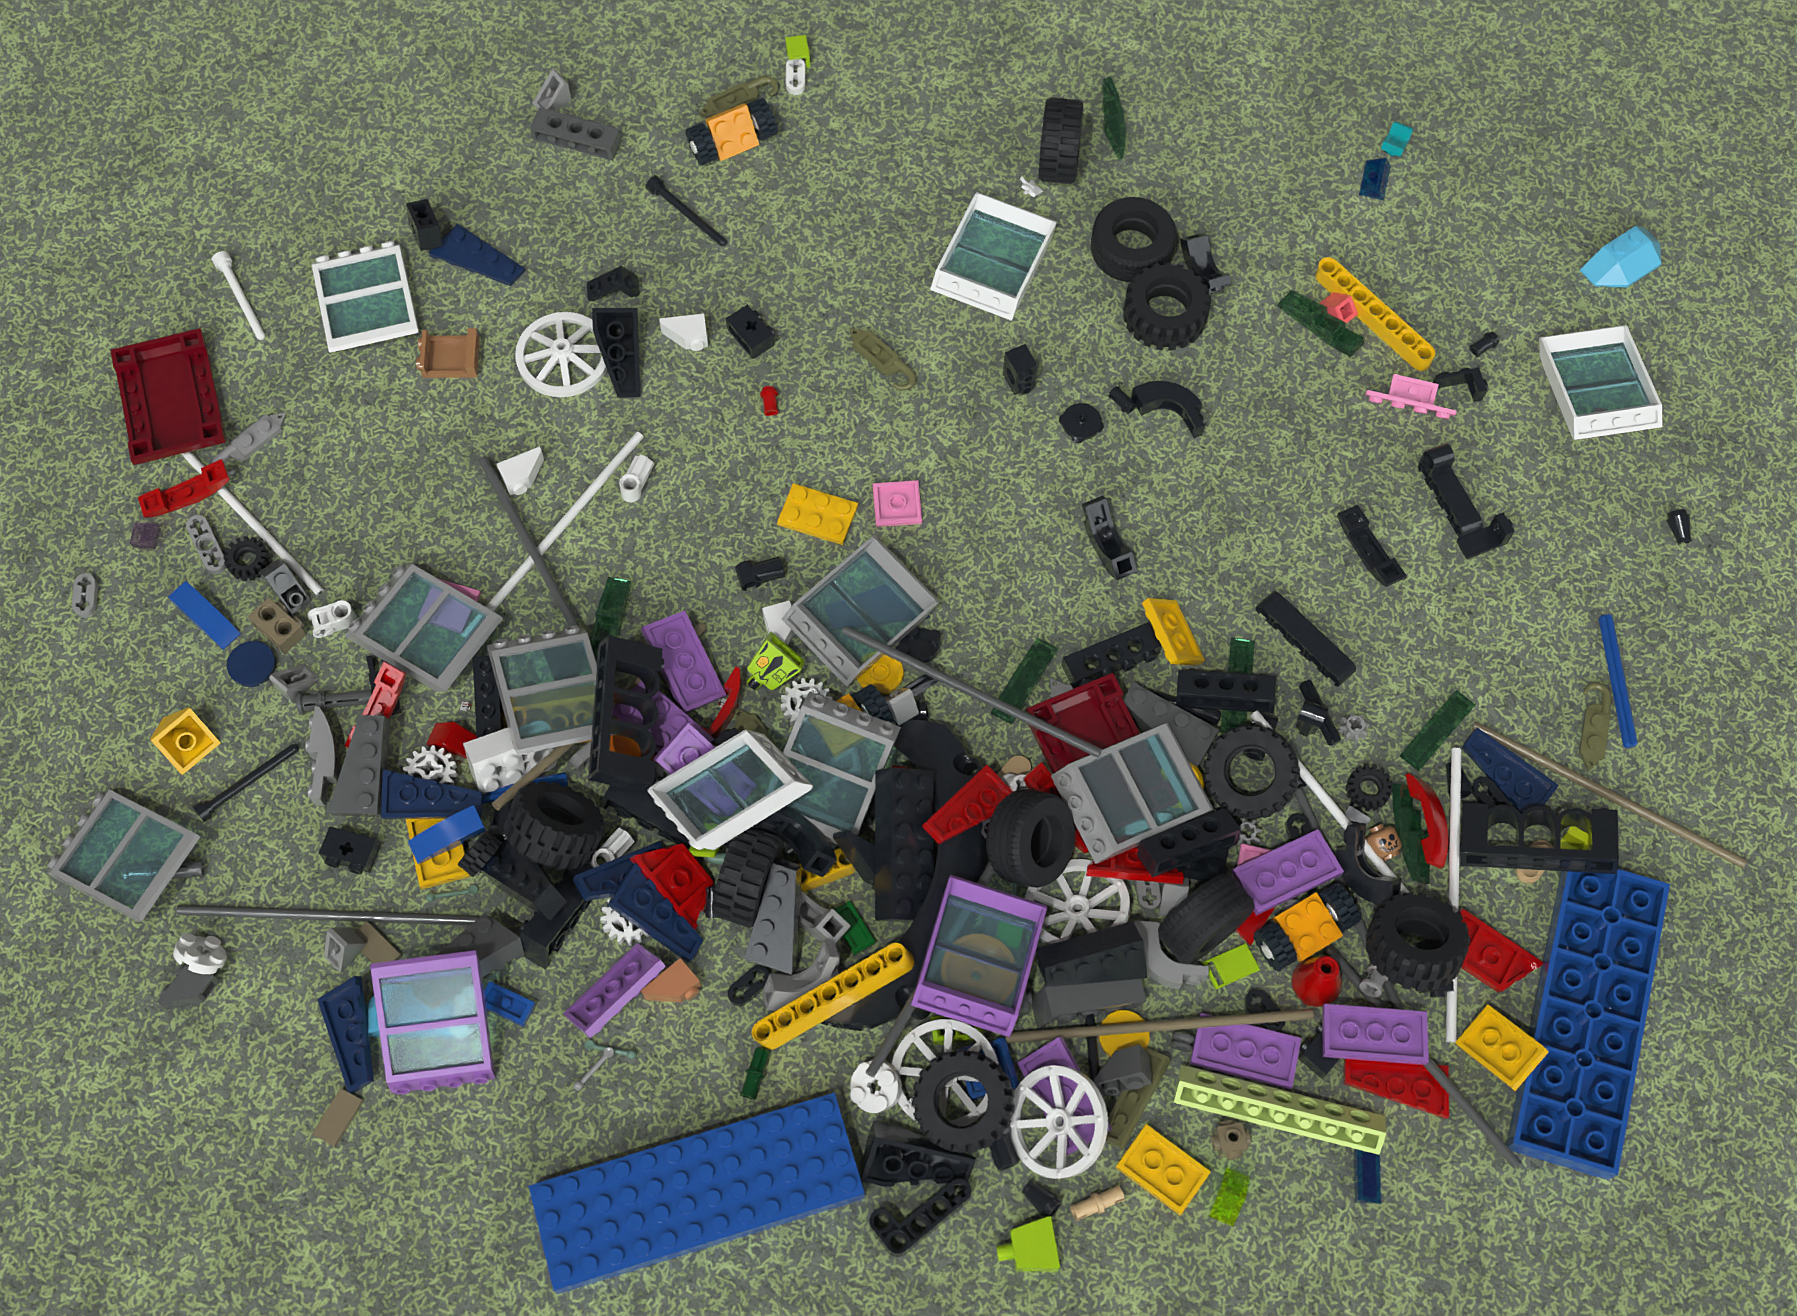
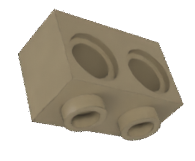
[248,598,306,654]

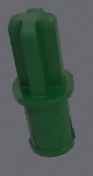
[740,1047,770,1100]

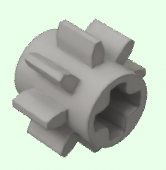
[1338,712,1369,744]
[1236,818,1262,847]

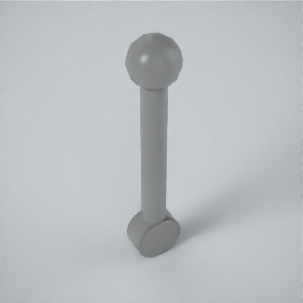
[574,1047,615,1091]

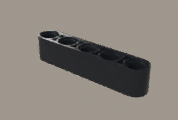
[1255,591,1356,687]

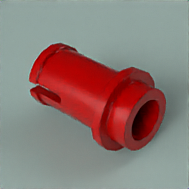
[760,386,779,416]

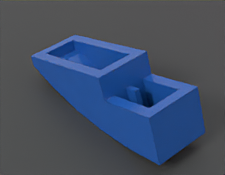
[168,581,241,650]
[408,805,486,864]

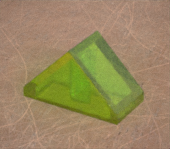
[1208,1167,1251,1227]

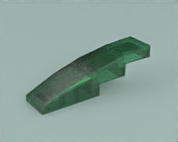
[1101,77,1125,161]
[1278,290,1364,357]
[583,577,631,670]
[991,638,1058,725]
[1220,638,1255,733]
[1400,690,1476,771]
[1392,783,1430,884]

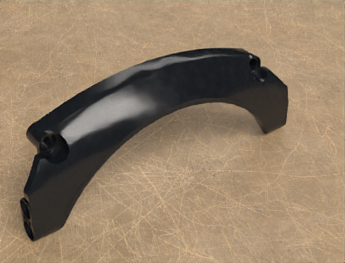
[821,719,988,1031]

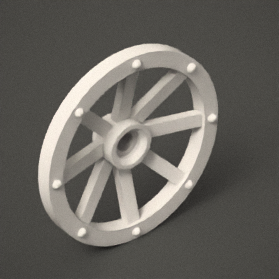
[515,312,607,397]
[1025,859,1130,945]
[892,1019,999,1127]
[1009,1066,1108,1179]

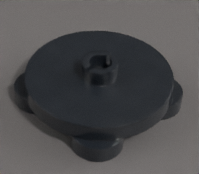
[1059,403,1104,443]
[896,626,941,663]

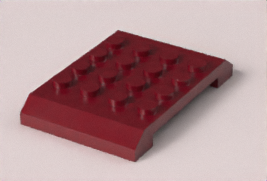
[110,328,226,466]
[1025,673,1178,833]

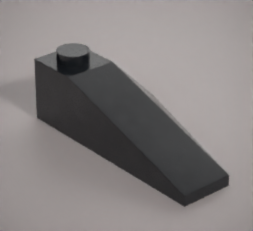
[592,308,640,398]
[860,1120,976,1187]

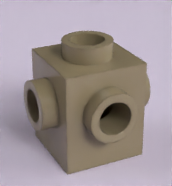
[1211,1120,1251,1160]

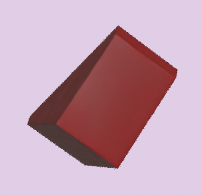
[426,722,477,759]

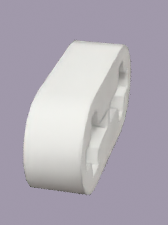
[786,59,805,95]

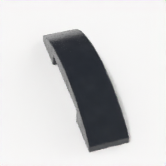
[1337,505,1407,587]

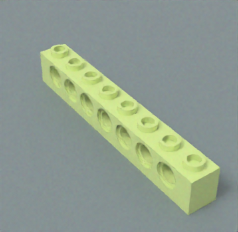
[1174,1065,1386,1155]

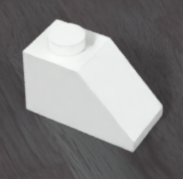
[659,313,708,351]
[497,447,544,495]
[762,600,795,645]

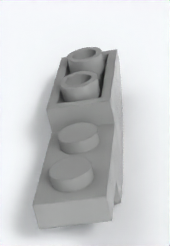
[305,707,340,806]

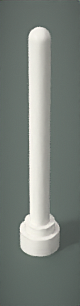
[212,251,265,340]

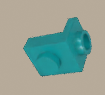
[1380,121,1413,157]

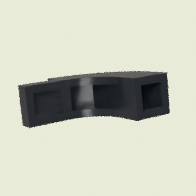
[1180,233,1231,294]
[1131,381,1205,438]
[1082,495,1137,581]
[754,806,837,877]
[1336,823,1401,905]

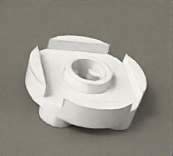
[173,933,227,974]
[850,1060,902,1113]

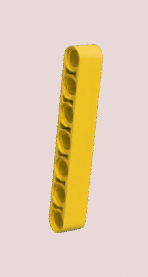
[1315,257,1435,371]
[751,943,914,1050]

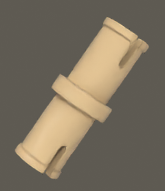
[1070,1185,1125,1221]

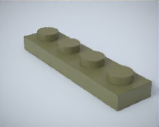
[1105,1048,1171,1150]

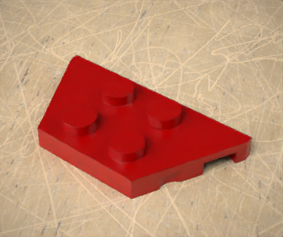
[1086,834,1184,884]
[630,843,713,930]
[1458,909,1543,993]

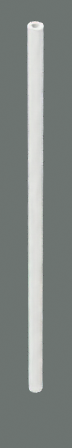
[461,432,644,638]
[181,451,325,596]
[1250,710,1409,896]
[1446,748,1461,1043]

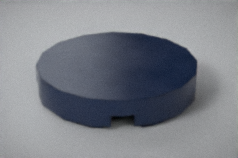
[226,641,276,687]

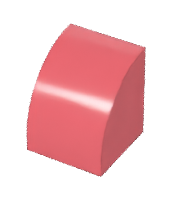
[1318,292,1358,326]

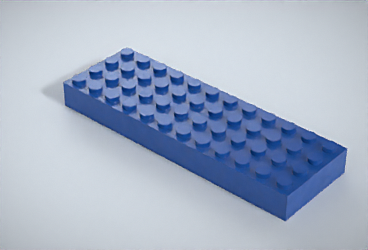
[1506,869,1670,1180]
[529,1093,865,1295]

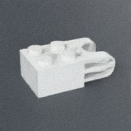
[463,721,557,794]

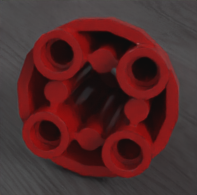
[1291,956,1342,1007]

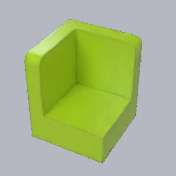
[785,35,810,67]

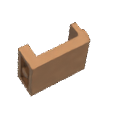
[416,328,480,378]

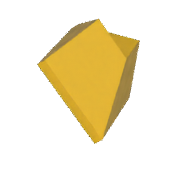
[150,707,220,775]

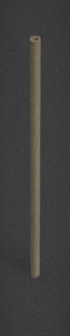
[492,622,706,811]
[1472,722,1747,869]
[1006,1009,1314,1043]

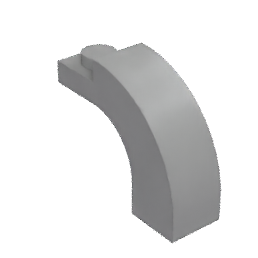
[799,891,850,944]
[1134,920,1209,990]
[762,939,840,1011]

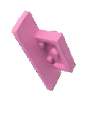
[1364,374,1457,419]

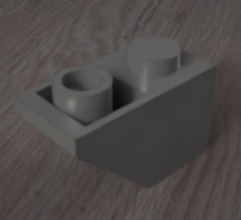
[259,559,311,614]
[157,964,220,1010]
[1094,1045,1152,1096]

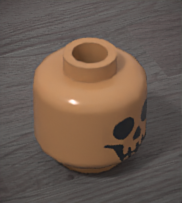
[1365,823,1402,861]

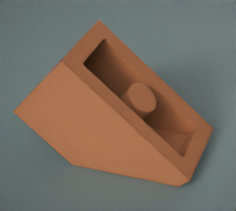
[641,958,701,1003]

